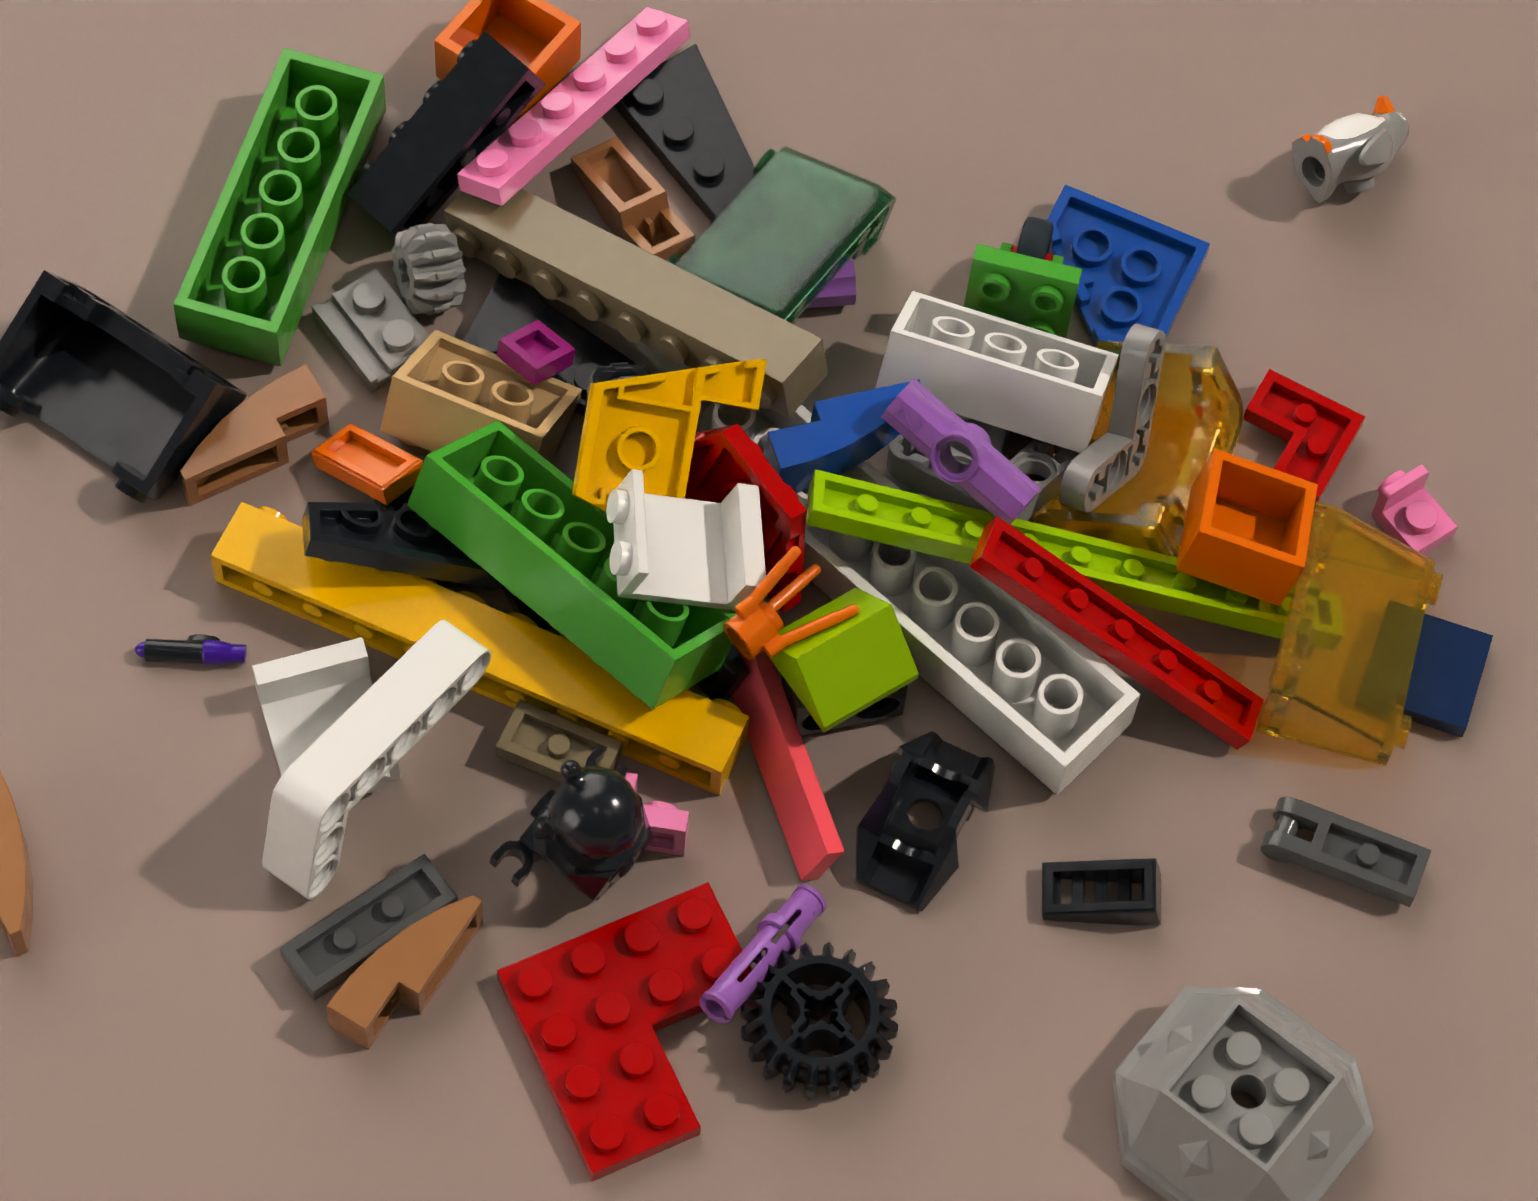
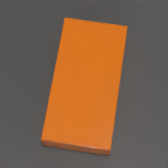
[311,423,423,505]

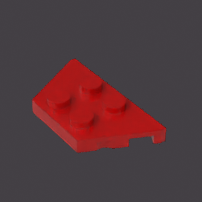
[686,424,807,614]

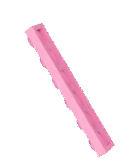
[457,7,690,206]

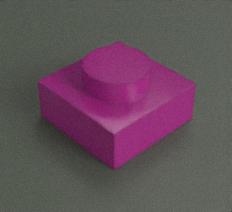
[496,320,576,386]

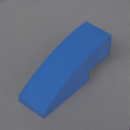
[764,379,921,492]

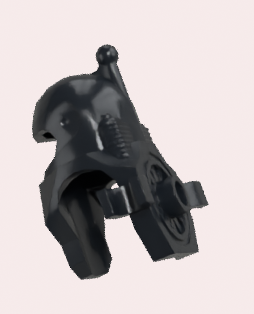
[489,745,653,901]

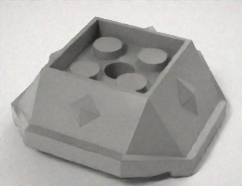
[1112,986,1375,1201]

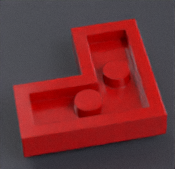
[1243,369,1365,508]

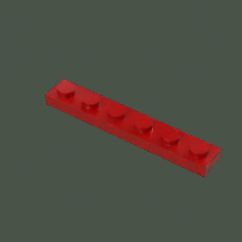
[969,516,1264,750]

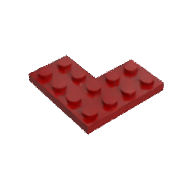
[497,882,752,1182]

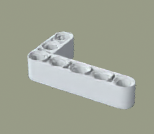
[262,619,492,900]

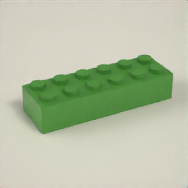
[173,48,386,367]
[407,420,736,709]

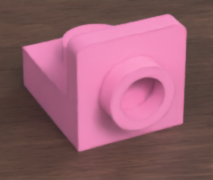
[1371,465,1458,563]
[625,772,689,856]

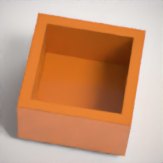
[434,0,581,124]
[1176,448,1318,606]

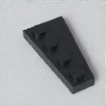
[614,44,776,248]
[464,274,652,416]
[302,502,510,592]

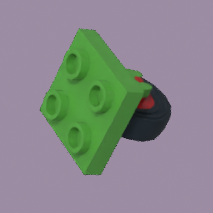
[963,217,1082,338]

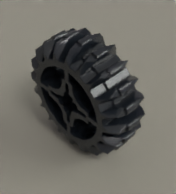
[740,942,898,1100]

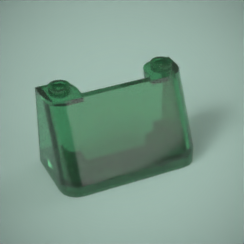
[667,146,897,324]

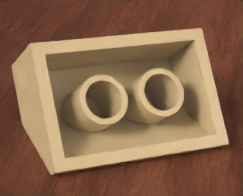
[380,330,582,463]

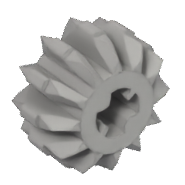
[391,223,467,315]

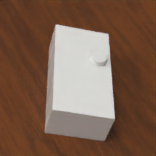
[875,291,1119,453]

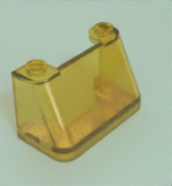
[1033,340,1244,557]
[1256,501,1443,766]

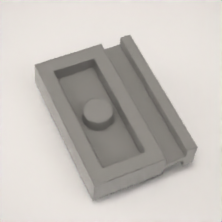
[311,269,429,393]

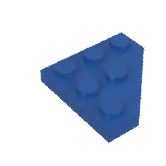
[1047,184,1210,364]

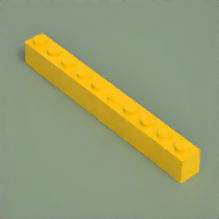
[211,502,749,796]

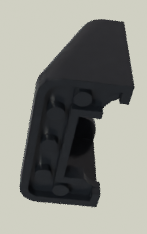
[0,270,247,503]

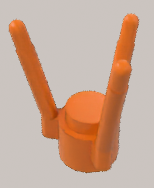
[723,546,859,660]

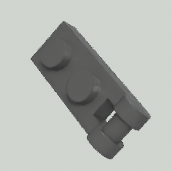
[1260,797,1431,907]

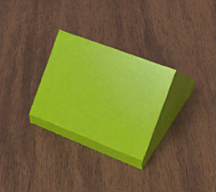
[769,587,919,733]

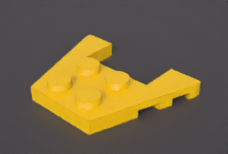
[572,359,767,513]

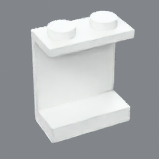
[606,469,766,611]
[252,637,401,793]

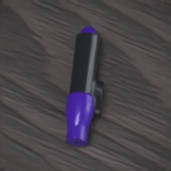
[135,634,247,665]

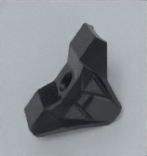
[855,731,995,911]

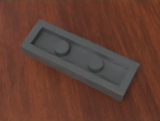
[280,853,458,1000]

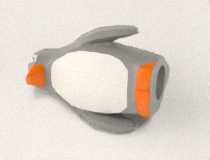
[1292,95,1409,203]

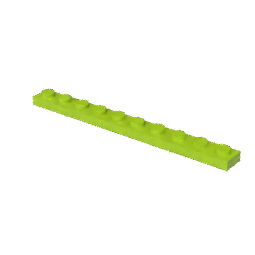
[806,469,1344,652]

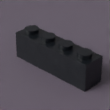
[347,31,545,236]

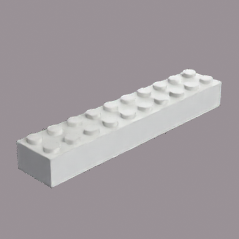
[696,401,1140,795]

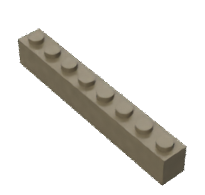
[444,189,828,418]

